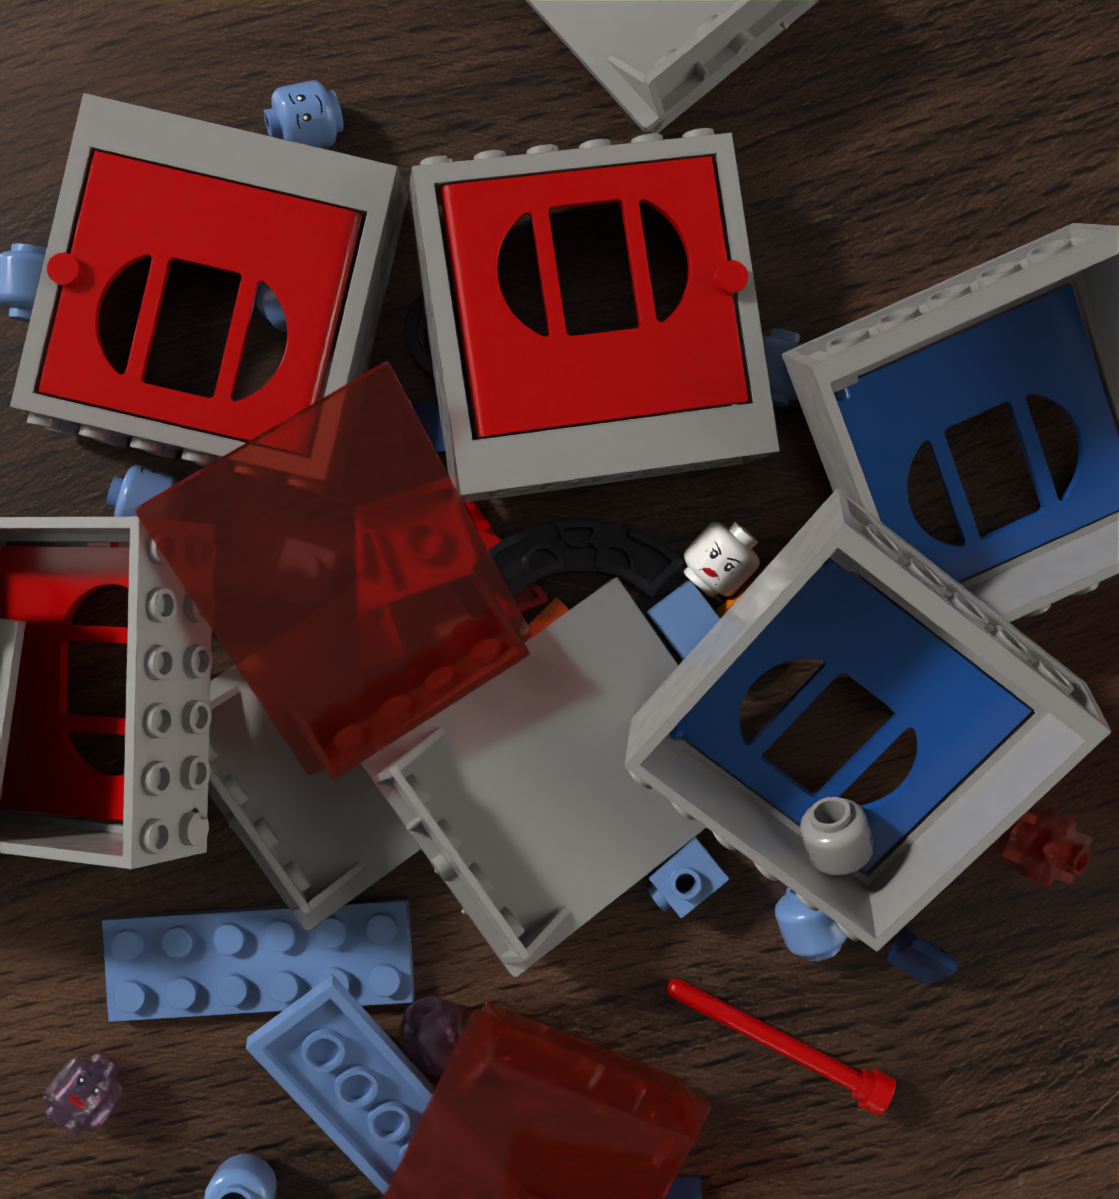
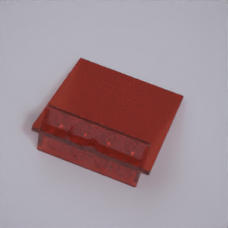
[133,361,531,779]
[382,1002,711,1199]

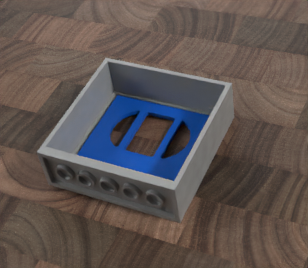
[781,223,1119,647]
[624,488,1112,952]

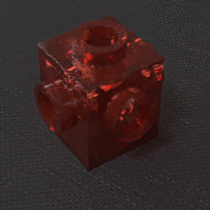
[1002,808,1093,887]

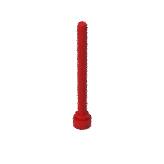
[667,978,896,1117]

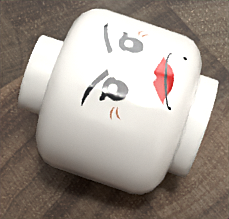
[684,521,760,598]

